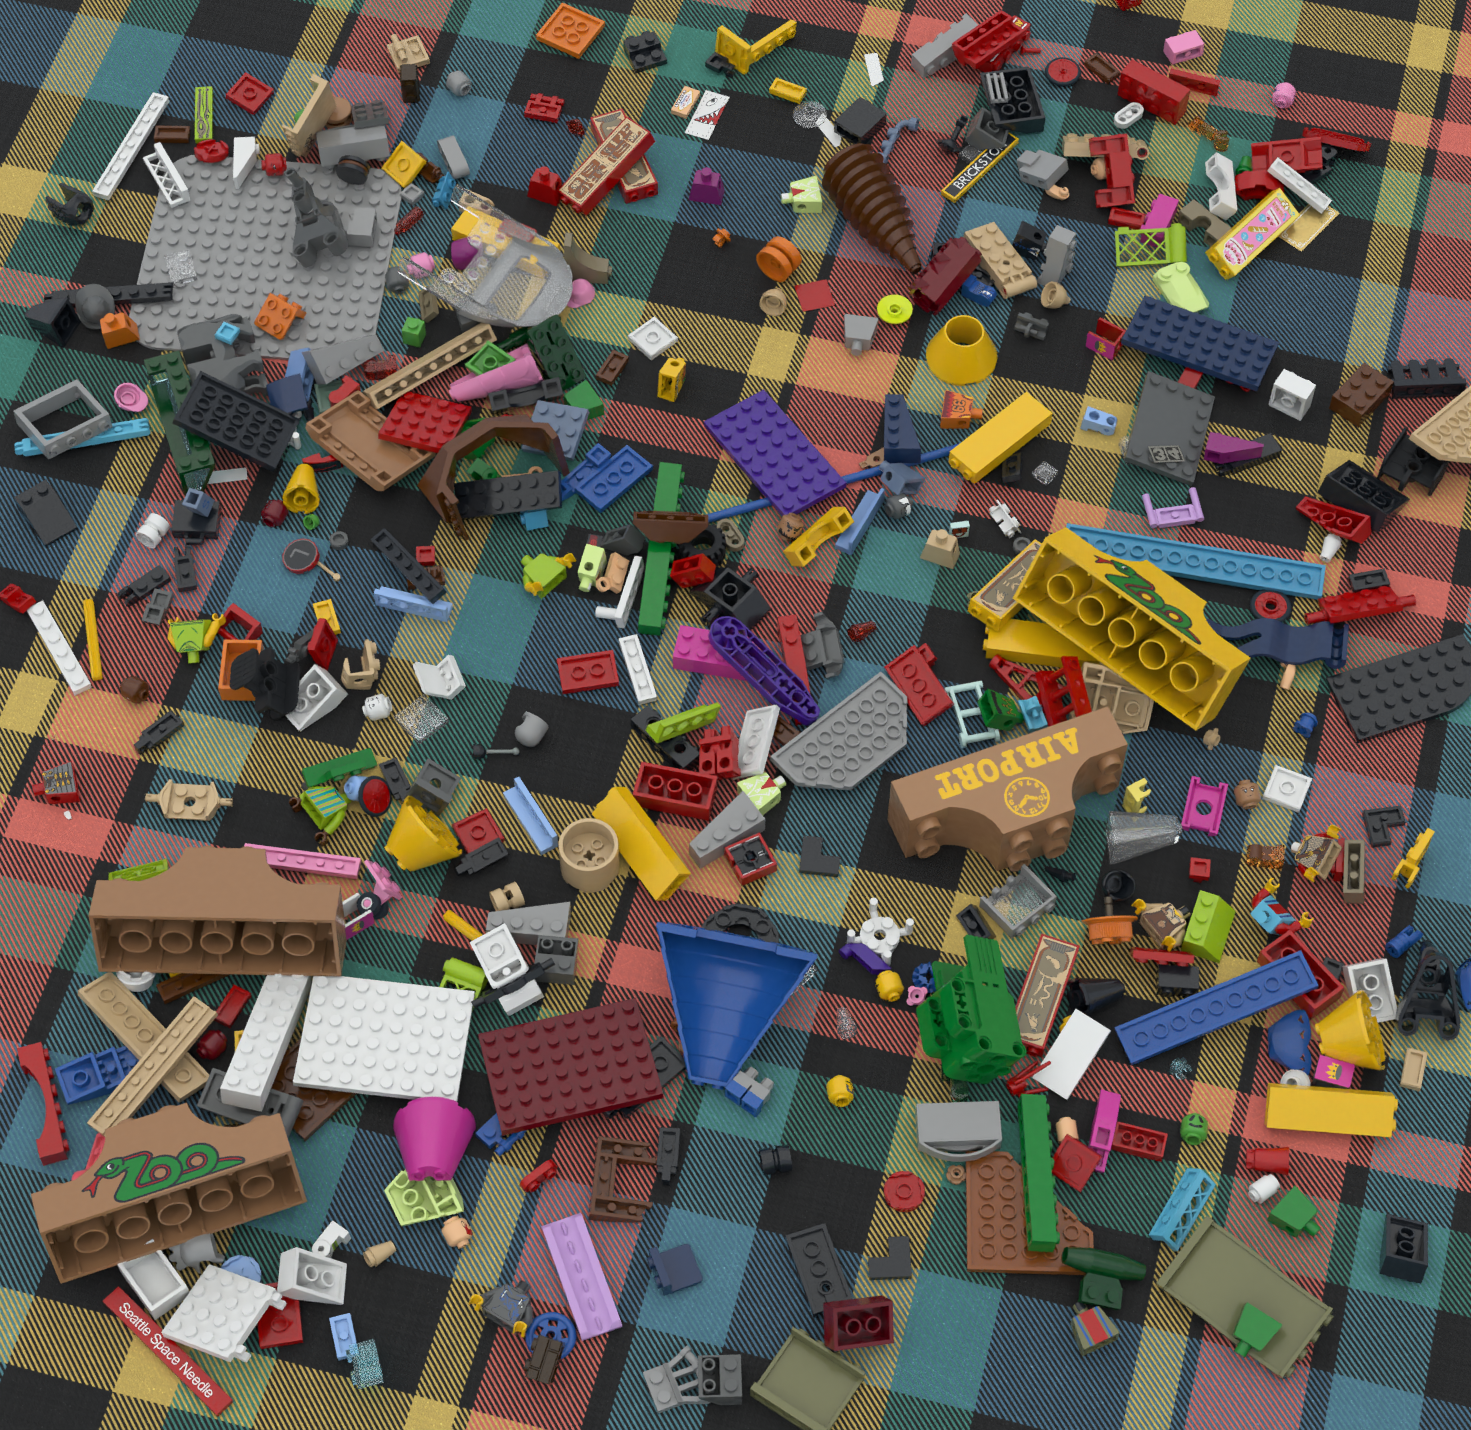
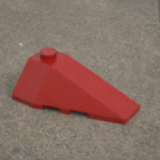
[1296,496,1371,544]

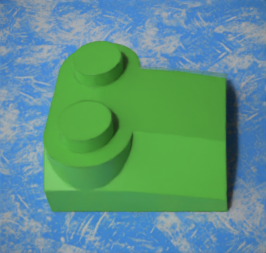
[465,341,516,376]

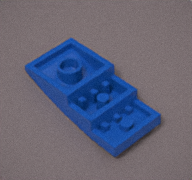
[55,1046,139,1105]

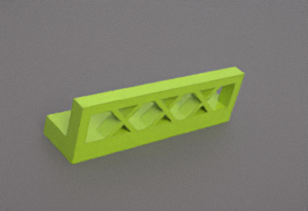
[645,702,721,743]

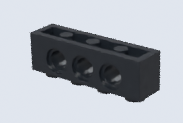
[631,705,699,771]

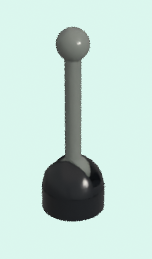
[473,744,520,759]

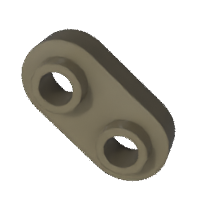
[717,519,744,552]

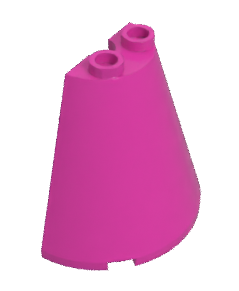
[393,1097,476,1181]

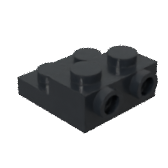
[623,31,667,73]

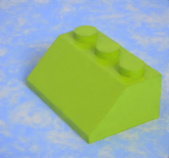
[108,859,169,881]
[1181,890,1236,963]

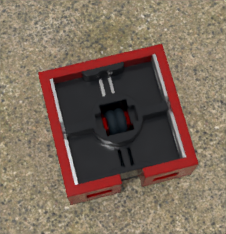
[724,832,777,886]

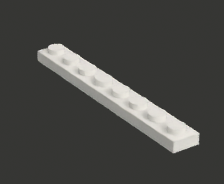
[92,92,169,200]

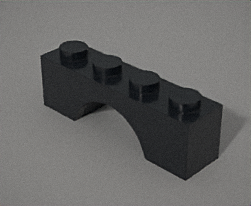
[488,377,564,414]

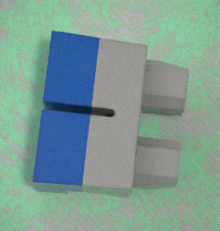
[725,1066,774,1117]

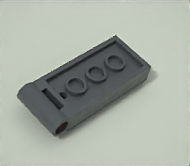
[197,1068,304,1138]

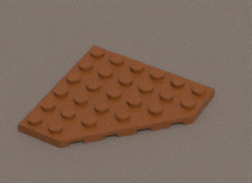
[966,1151,1094,1275]

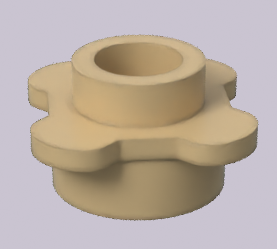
[1203,728,1220,750]

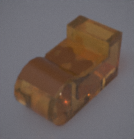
[1246,844,1285,870]

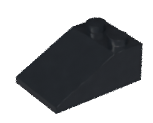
[14,480,78,547]
[1379,1214,1428,1284]

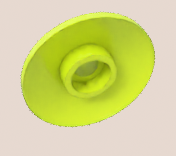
[877,295,913,324]

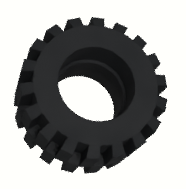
[679,522,726,567]

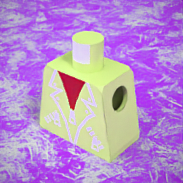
[781,176,822,213]
[578,544,607,592]
[737,772,786,815]

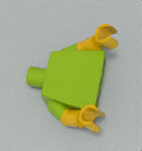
[521,553,577,599]

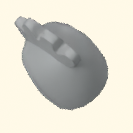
[169,1233,225,1274]

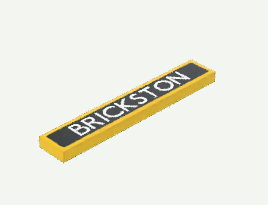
[941,133,1019,203]

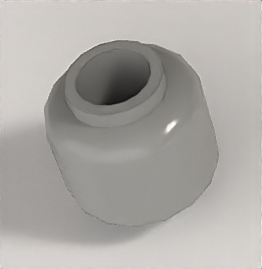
[446,71,471,96]

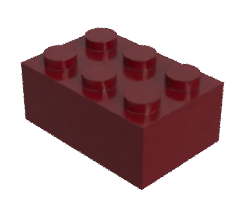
[823,1295,894,1351]

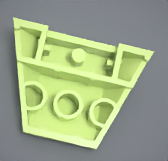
[384,1169,464,1226]

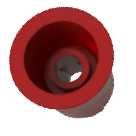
[1246,1147,1289,1176]

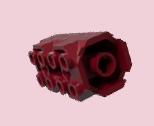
[908,237,982,316]

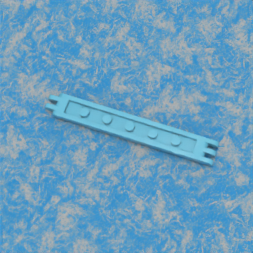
[14,418,150,456]

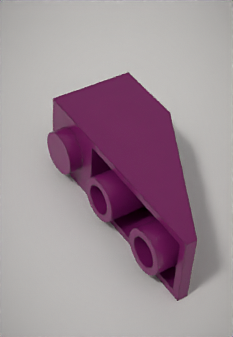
[1203,432,1264,464]

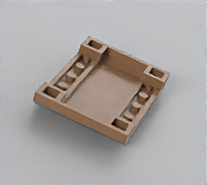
[305,390,436,491]

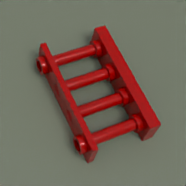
[1035,656,1092,727]

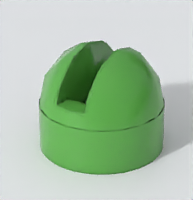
[303,514,320,530]

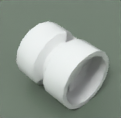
[135,513,170,549]

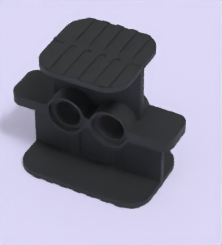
[1377,426,1449,496]
[230,647,300,720]

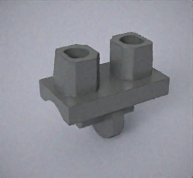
[1014,312,1049,341]

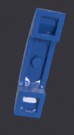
[561,443,611,501]

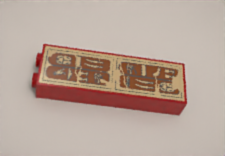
[557,116,655,216]

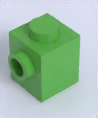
[401,317,426,348]

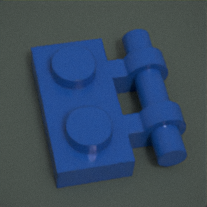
[475,1113,527,1157]

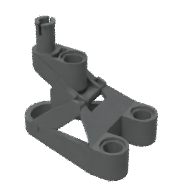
[285,167,348,268]

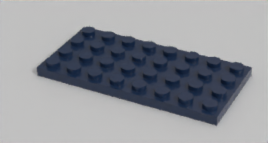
[1121,296,1279,392]

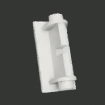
[989,500,1022,538]

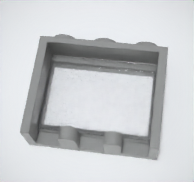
[979,864,1057,939]

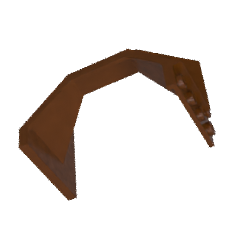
[417,414,570,541]

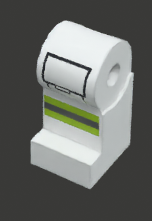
[312,1221,351,1258]

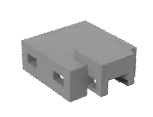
[1016,150,1069,190]

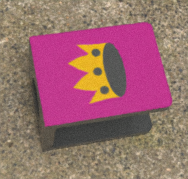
[1311,1055,1355,1089]

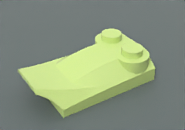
[1152,262,1209,313]

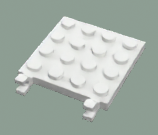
[161,1264,287,1363]

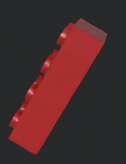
[1111,1121,1168,1162]

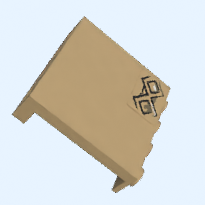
[282,74,336,157]

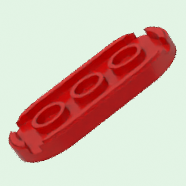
[1302,127,1371,151]

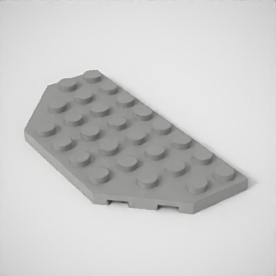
[770,672,907,791]

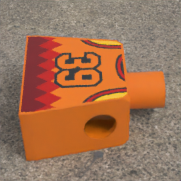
[940,390,983,429]

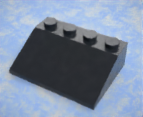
[980,67,1046,134]
[1317,460,1410,532]

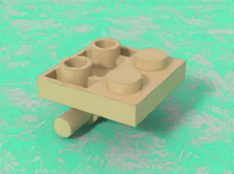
[387,34,430,73]

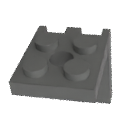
[404,758,461,817]

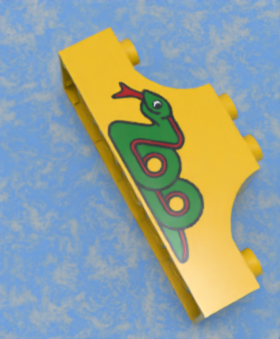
[1013,527,1251,731]

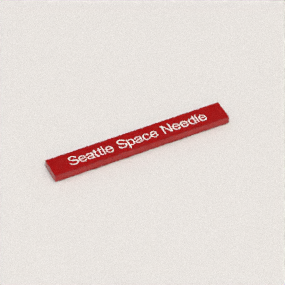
[103,1286,233,1417]

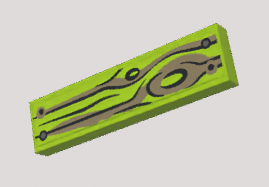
[195,86,213,143]

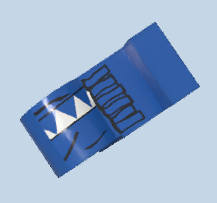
[961,274,997,307]

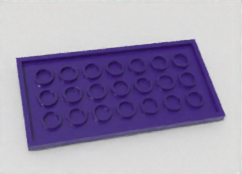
[704,390,846,516]

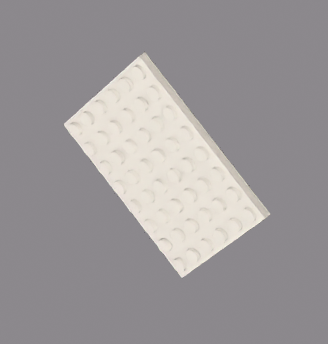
[293,976,475,1102]

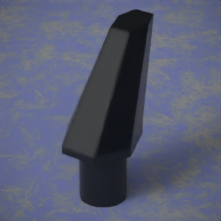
[302,399,314,422]
[1044,866,1076,883]

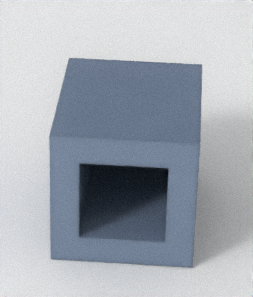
[182,488,215,517]

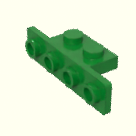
[301,748,377,787]

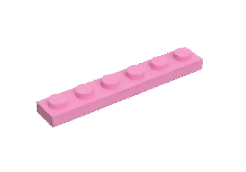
[244,843,361,879]

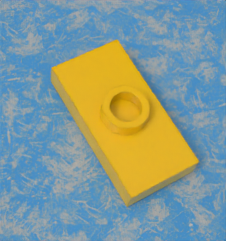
[769,78,807,104]

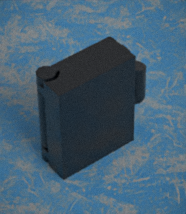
[171,500,222,545]

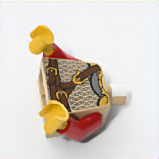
[1291,824,1342,883]

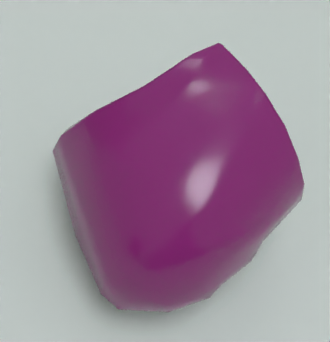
[451,237,484,270]

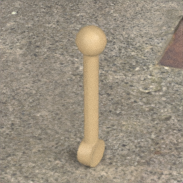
[317,561,341,582]

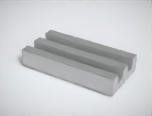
[986,72,1008,104]

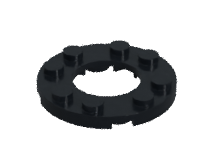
[701,904,779,943]

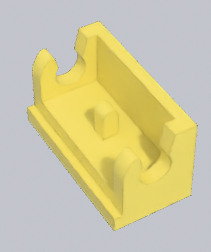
[1122,778,1151,820]

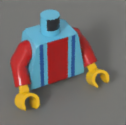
[1250,878,1314,935]

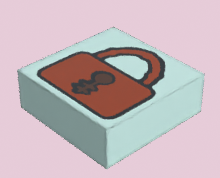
[949,521,970,538]

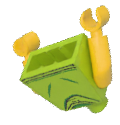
[168,613,226,663]

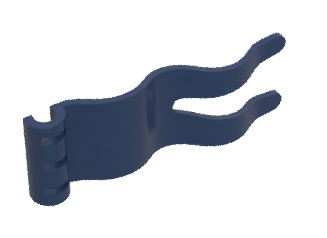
[1205,618,1349,669]

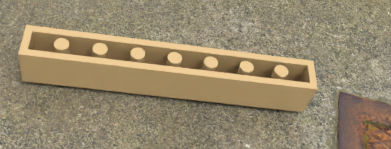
[362,323,497,409]

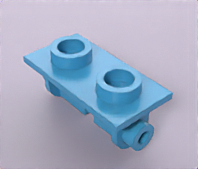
[432,172,456,209]

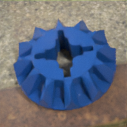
[912,962,936,993]

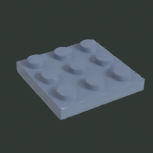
[521,400,590,461]

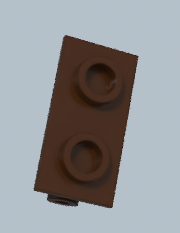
[416,152,445,184]

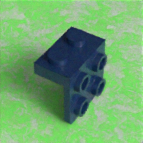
[646,1244,702,1296]

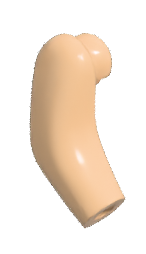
[1045,184,1069,200]
[1280,662,1296,690]

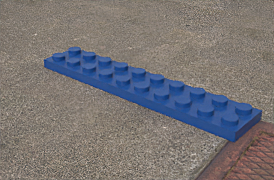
[1114,950,1319,1066]

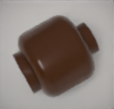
[120,676,149,704]

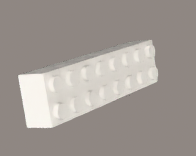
[220,974,312,1112]

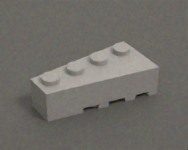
[301,335,384,384]

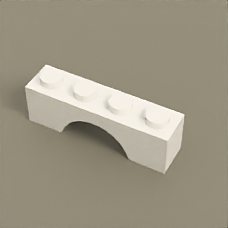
[1205,152,1237,220]

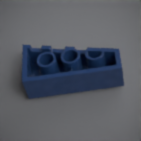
[884,394,921,463]

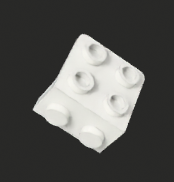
[413,655,466,700]

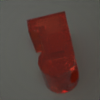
[363,355,397,380]

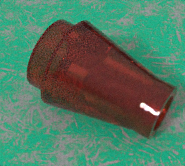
[847,620,877,642]

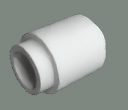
[1248,1174,1280,1204]

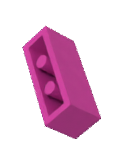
[1140,193,1179,249]

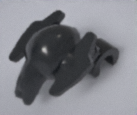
[936,115,968,154]

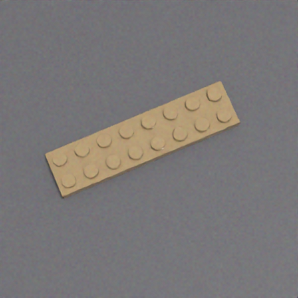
[78,972,209,1103]

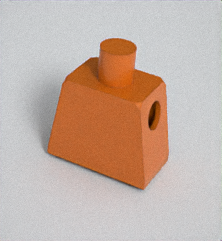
[100,313,140,349]

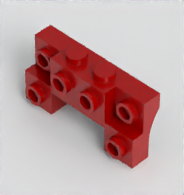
[1089,133,1135,209]

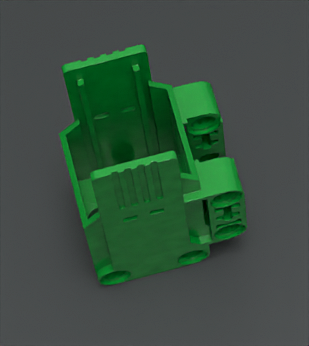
[916,935,1026,1084]

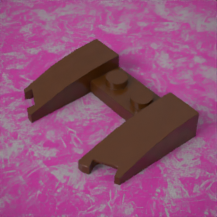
[588,1136,657,1222]

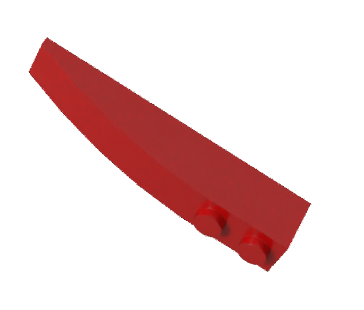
[777,614,811,725]

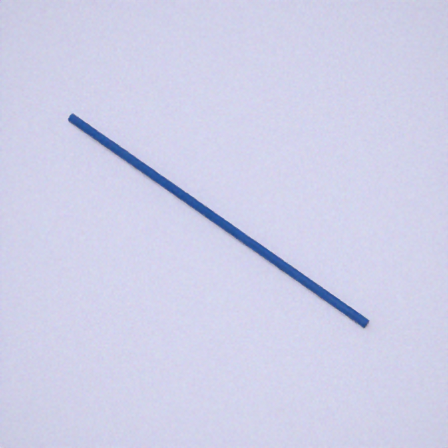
[706,443,960,523]

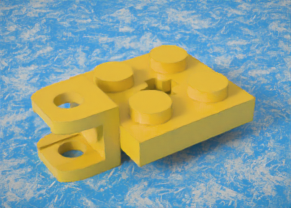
[1391,828,1435,889]

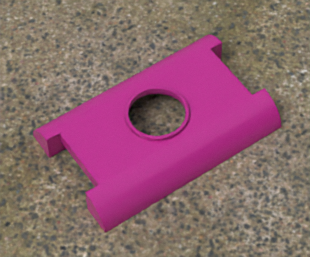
[1181,776,1228,836]

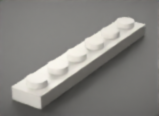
[26,601,92,696]

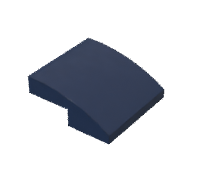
[266,373,308,415]

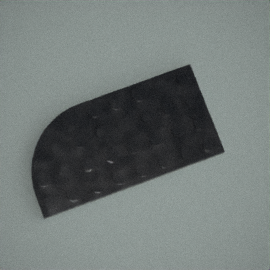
[1325,634,1471,743]

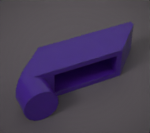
[839,943,891,975]

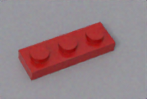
[1169,68,1221,97]

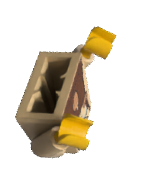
[1131,899,1190,952]

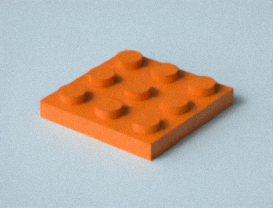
[536,3,605,59]

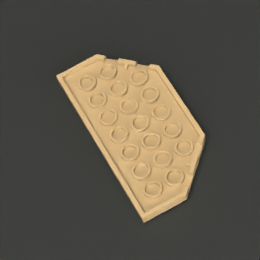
[1409,386,1471,463]

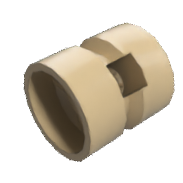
[489,881,525,911]

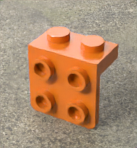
[254,293,307,340]

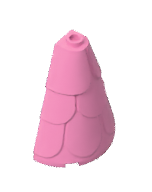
[448,344,544,402]

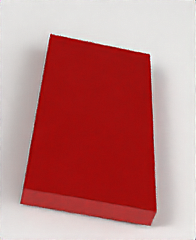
[884,645,954,726]

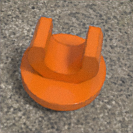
[713,228,731,247]

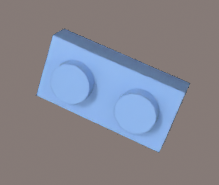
[329,1313,359,1361]

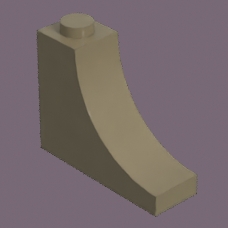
[564,233,612,284]

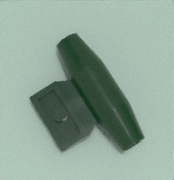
[1061,1247,1146,1310]

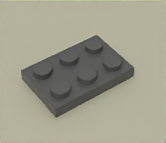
[351,100,389,129]

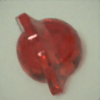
[566,119,585,137]

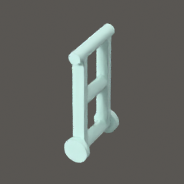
[944,681,1000,748]

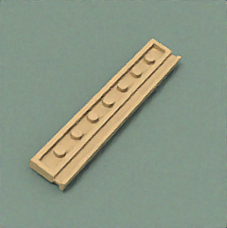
[87,997,218,1137]

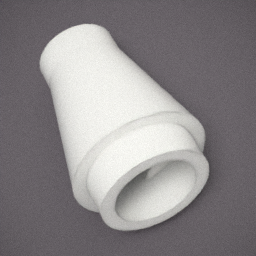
[1319,534,1342,563]

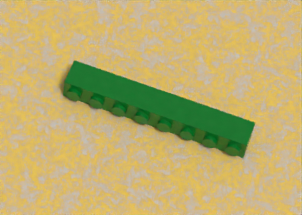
[1017,1094,1060,1252]

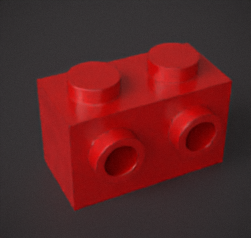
[670,553,716,588]

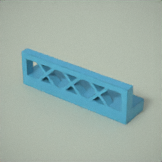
[1149,1168,1216,1252]

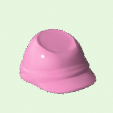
[567,279,595,308]
[114,383,148,412]

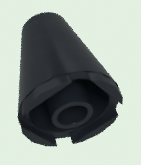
[1067,978,1125,1016]

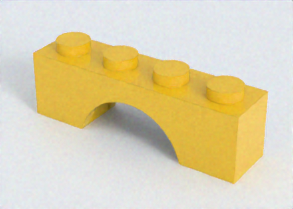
[783,507,854,567]

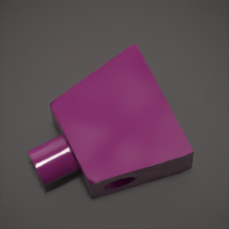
[689,167,725,205]

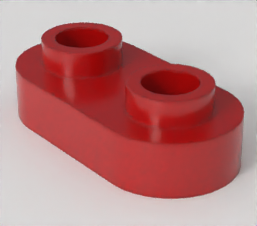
[519,1159,558,1192]

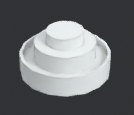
[1280,1070,1311,1086]

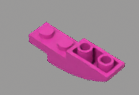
[1088,1089,1121,1173]

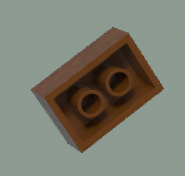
[1329,363,1394,428]

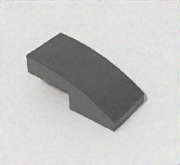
[141,589,174,626]

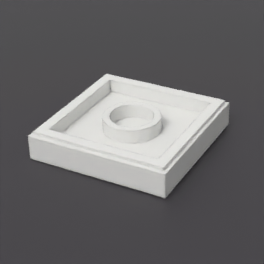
[628,316,678,360]
[1262,765,1312,813]

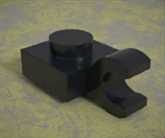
[705,52,736,78]

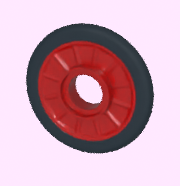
[1250,590,1291,622]

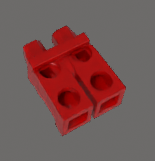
[699,726,741,780]

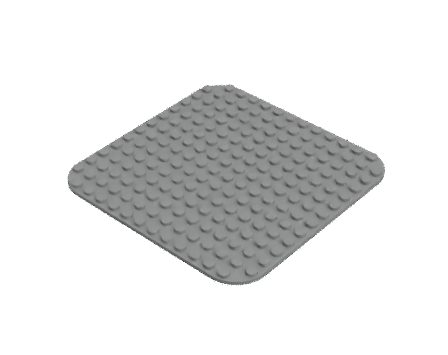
[129,155,402,360]

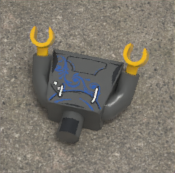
[468,1280,533,1337]

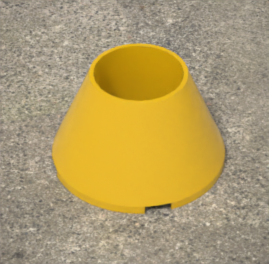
[926,315,997,386]

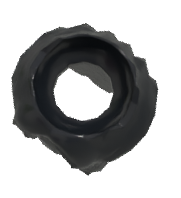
[45,183,95,226]

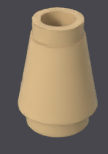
[363,1241,396,1267]

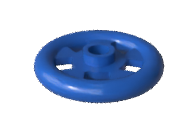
[525,1312,577,1360]

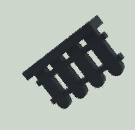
[1387,358,1467,399]

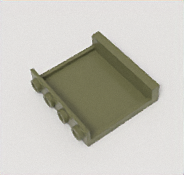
[750,1327,865,1430]

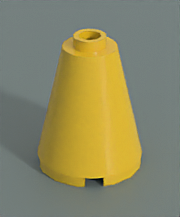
[283,464,320,514]

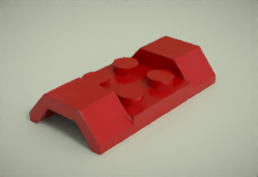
[1251,137,1323,173]

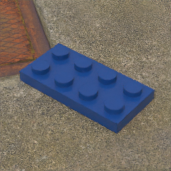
[575,445,653,513]

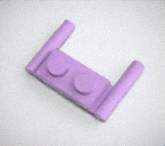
[1142,487,1204,528]

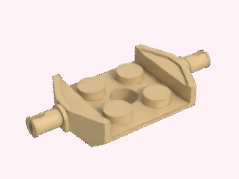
[145,779,233,821]

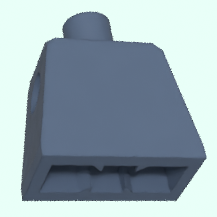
[879,460,925,495]

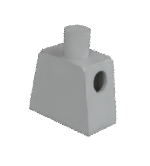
[844,314,878,356]

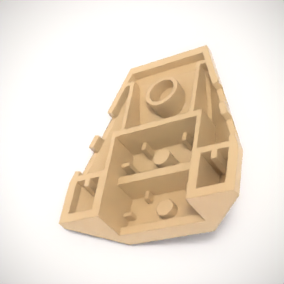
[1069,662,1154,734]

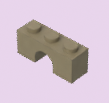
[1177,199,1231,247]

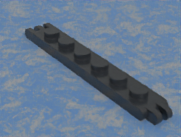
[43,282,174,308]

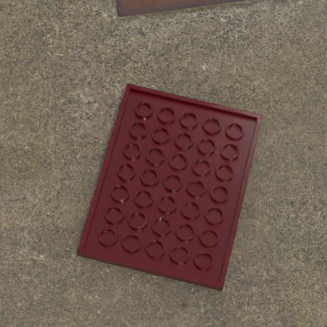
[478,998,664,1136]

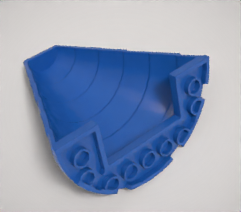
[656,922,818,1090]

